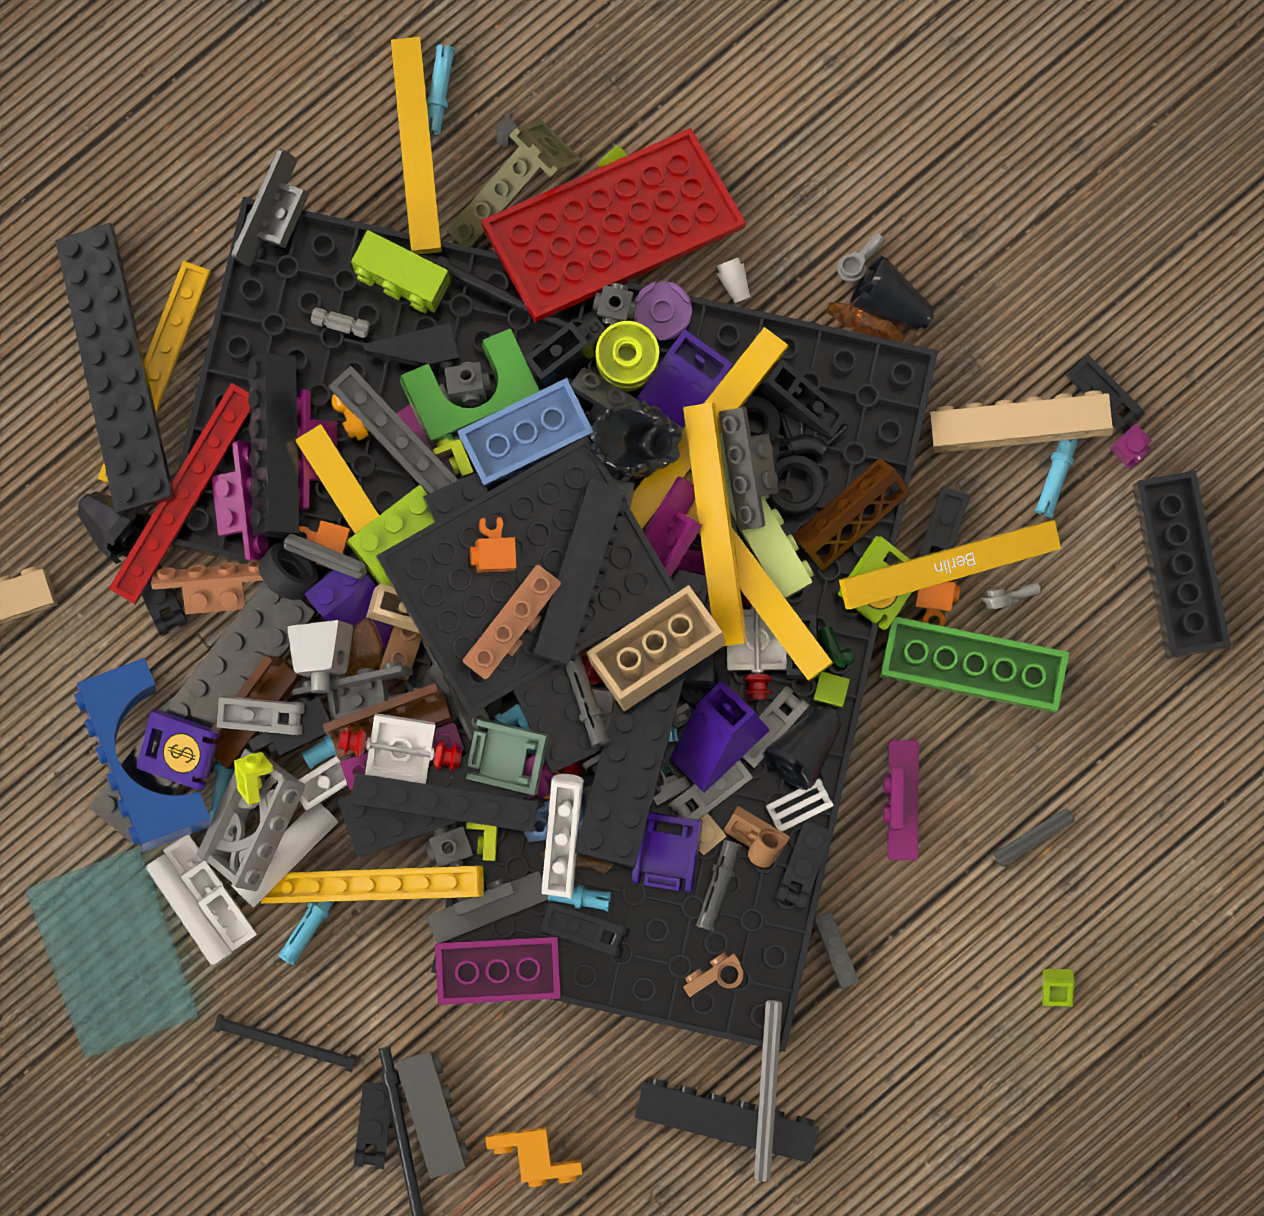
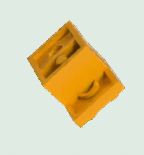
[485,1127,583,1187]

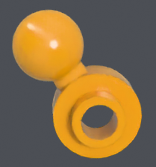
[332,394,369,441]

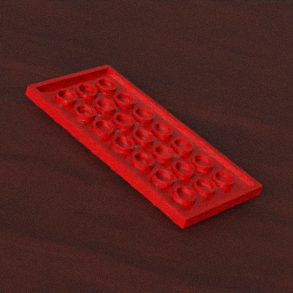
[481,128,746,322]

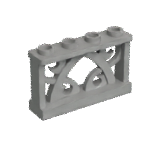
[196,748,306,891]

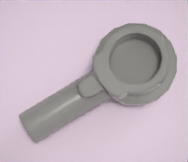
[837,233,885,283]
[982,583,1041,609]

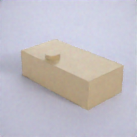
[587,585,726,711]

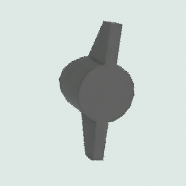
[496,111,517,147]

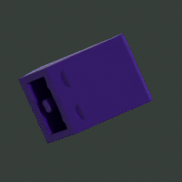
[637,329,733,428]
[669,680,770,793]

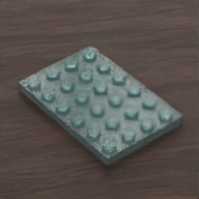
[25,847,199,1059]

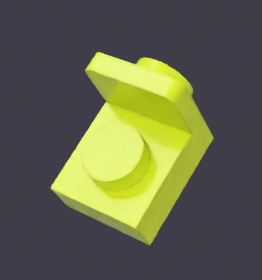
[432,438,474,478]
[234,752,273,805]
[466,823,498,861]

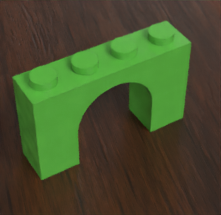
[400,328,539,446]

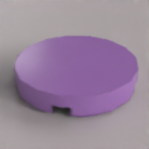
[634,281,692,341]

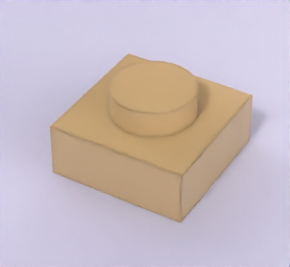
[699,813,726,856]

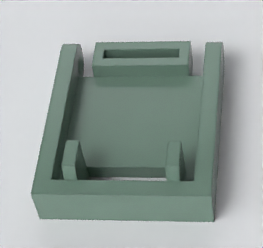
[465,718,550,795]

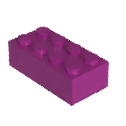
[435,937,561,1005]

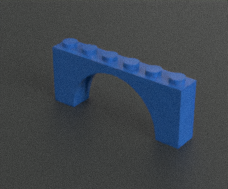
[74,658,211,852]

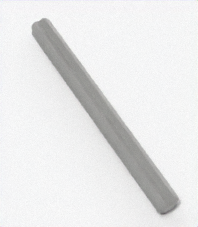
[754,1000,782,1182]

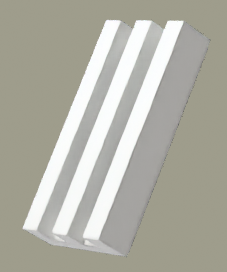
[766,779,833,832]

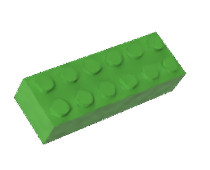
[879,617,1069,713]

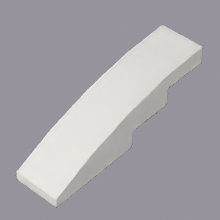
[163,834,257,951]

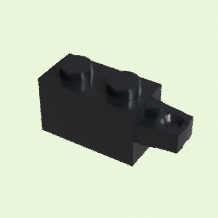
[524,317,606,388]
[248,695,331,757]

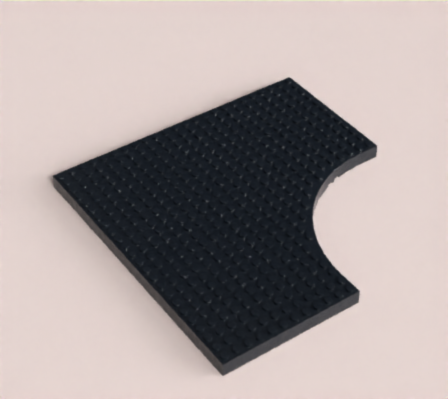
[171,197,938,1052]

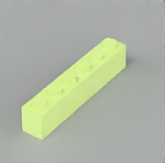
[719,432,814,599]

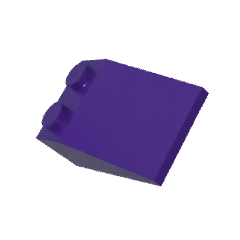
[304,556,394,667]

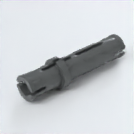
[566,655,610,747]
[695,839,742,932]

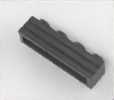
[814,912,859,989]

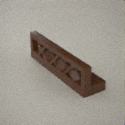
[792,458,911,572]
[204,655,302,769]
[322,683,453,761]

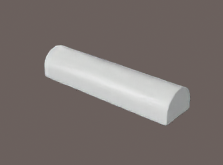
[298,756,347,811]
[541,774,584,898]
[231,803,338,908]
[146,854,233,967]

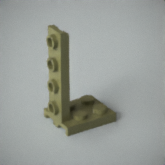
[446,119,582,247]

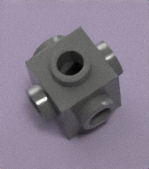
[593,283,637,327]
[445,362,492,407]
[426,825,474,867]

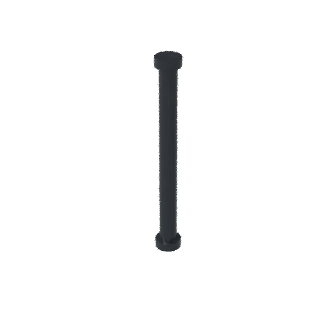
[214,1014,357,1073]

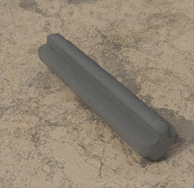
[284,534,367,580]
[994,809,1075,866]

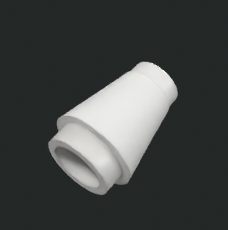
[717,258,751,303]

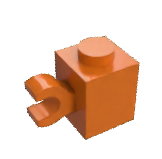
[470,517,517,573]
[299,521,352,569]
[915,579,960,626]

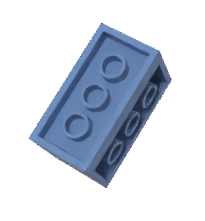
[457,378,594,492]

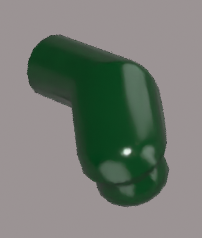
[818,627,854,668]

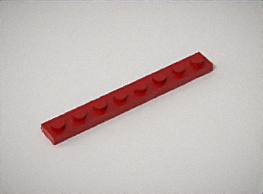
[108,383,250,605]

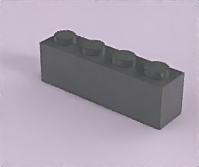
[395,1051,470,1179]

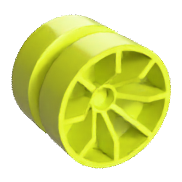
[596,321,659,392]

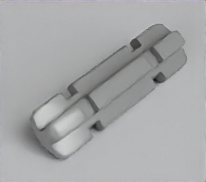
[311,308,370,338]

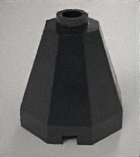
[77,491,151,565]

